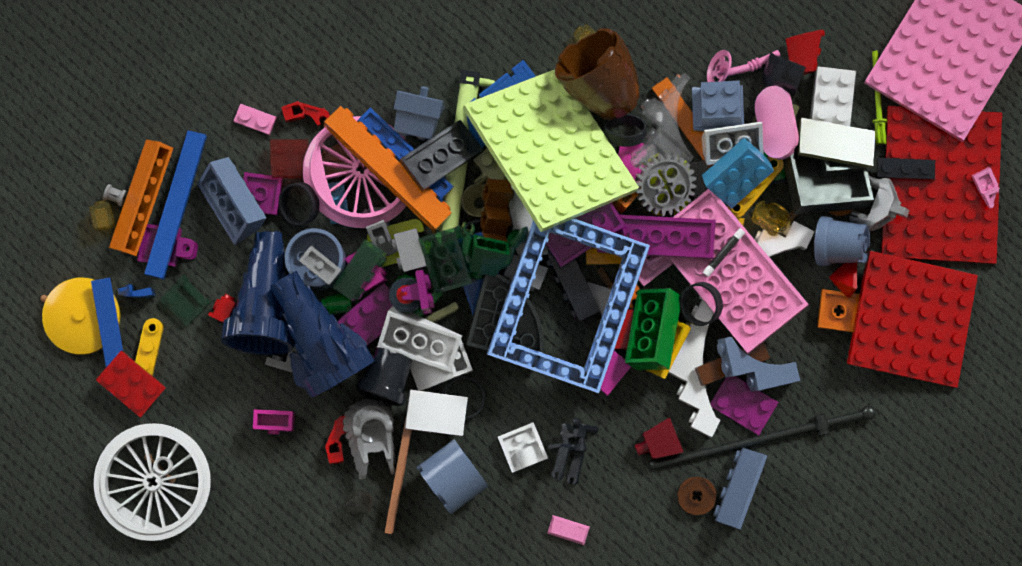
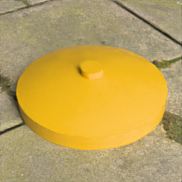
[42,278,120,355]

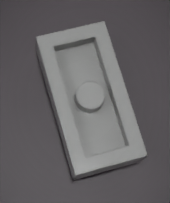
[299,246,342,286]

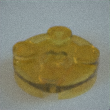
[751,201,791,236]

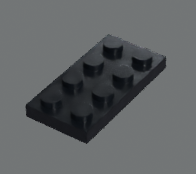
[399,120,483,192]

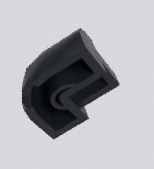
[762,52,806,100]

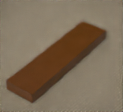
[695,342,770,386]

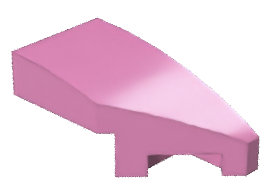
[971,167,1000,208]

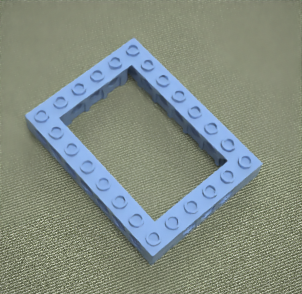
[487,218,650,393]

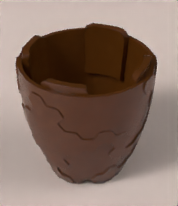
[555,28,640,120]

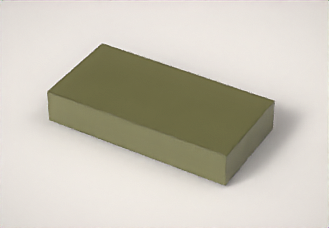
[425,302,459,323]

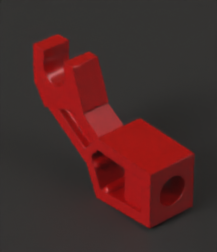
[281,101,330,126]
[325,416,346,465]

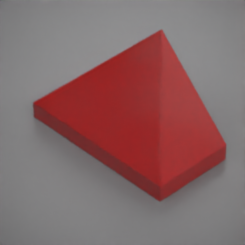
[828,263,857,298]

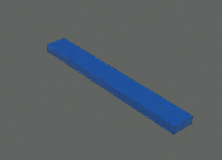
[144,131,207,280]

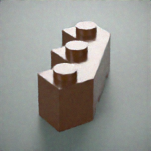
[480,178,514,242]

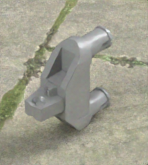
[850,175,910,231]

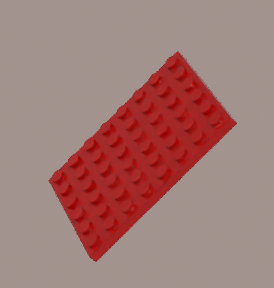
[881,106,1002,264]

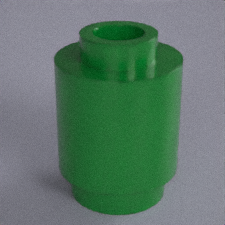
[322,293,351,315]

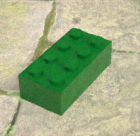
[625,288,681,370]

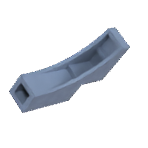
[717,337,800,392]

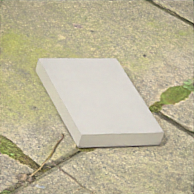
[405,390,468,436]

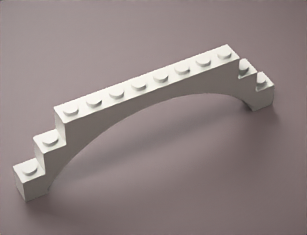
[668,221,815,438]

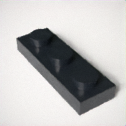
[876,158,935,180]

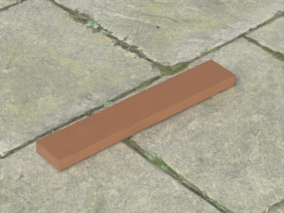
[385,419,412,534]

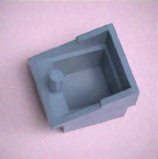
[692,81,744,132]
[394,86,445,140]

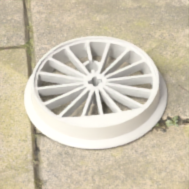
[94,424,211,541]

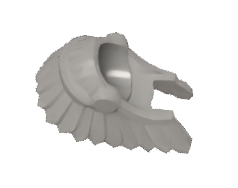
[343,399,396,480]

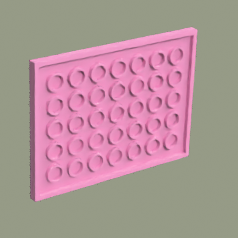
[864,0,1022,142]

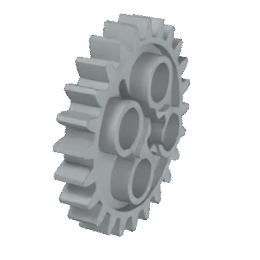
[635,153,697,216]

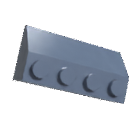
[197,157,266,245]
[713,448,767,529]

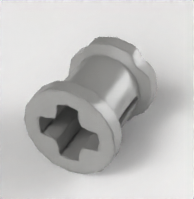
[103,184,127,206]

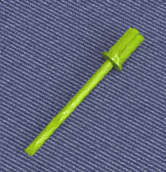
[872,50,887,145]

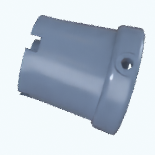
[814,216,870,267]

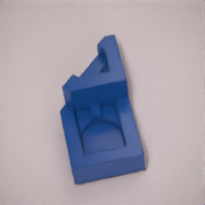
[117,284,155,298]

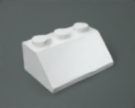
[702,122,764,165]

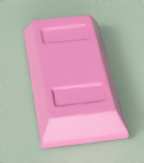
[547,515,590,545]

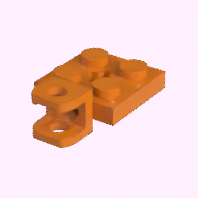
[817,289,860,333]

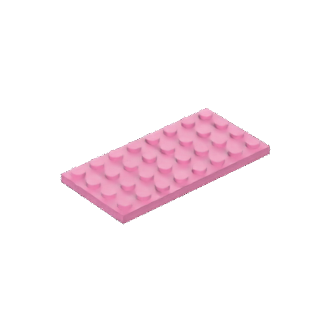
[668,189,809,354]

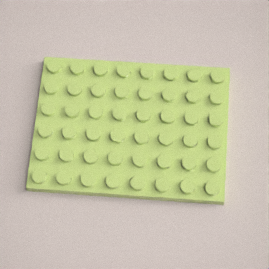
[463,69,639,232]

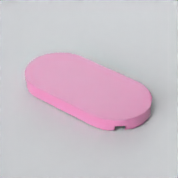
[755,86,799,160]

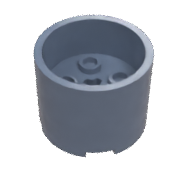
[285,228,346,291]
[417,439,489,514]

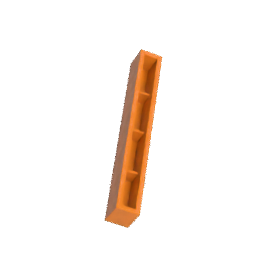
[324,106,452,232]

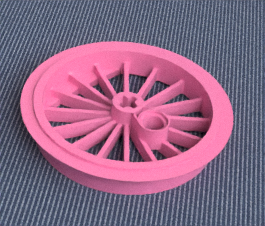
[303,116,409,228]

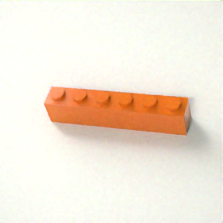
[109,140,173,256]

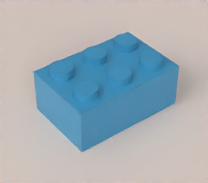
[702,138,774,209]

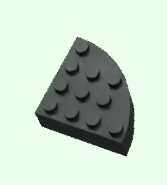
[466,274,544,353]

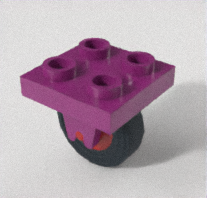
[389,270,435,314]

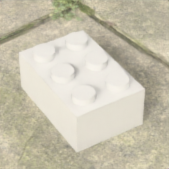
[810,67,856,126]

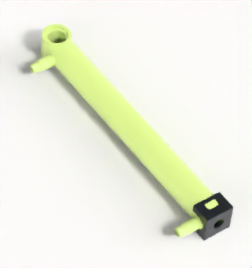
[437,70,495,249]

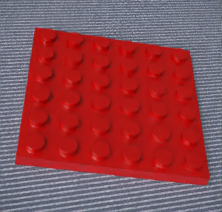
[847,251,978,388]

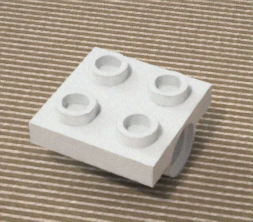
[498,422,548,473]

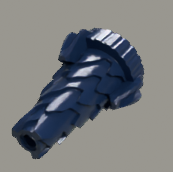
[221,231,295,355]
[270,271,375,398]

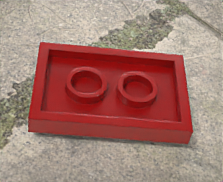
[96,350,166,418]

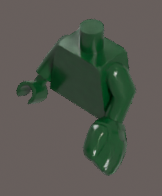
[462,222,528,280]

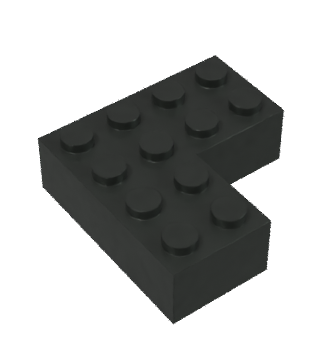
[783,145,874,215]

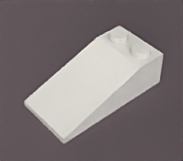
[377,306,462,372]

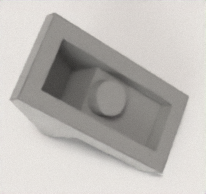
[366,220,396,259]
[265,350,294,372]

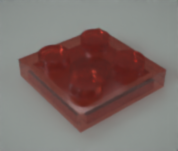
[269,139,309,178]

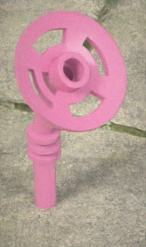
[707,50,781,82]

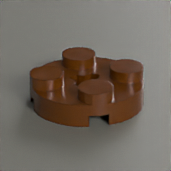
[677,477,716,515]

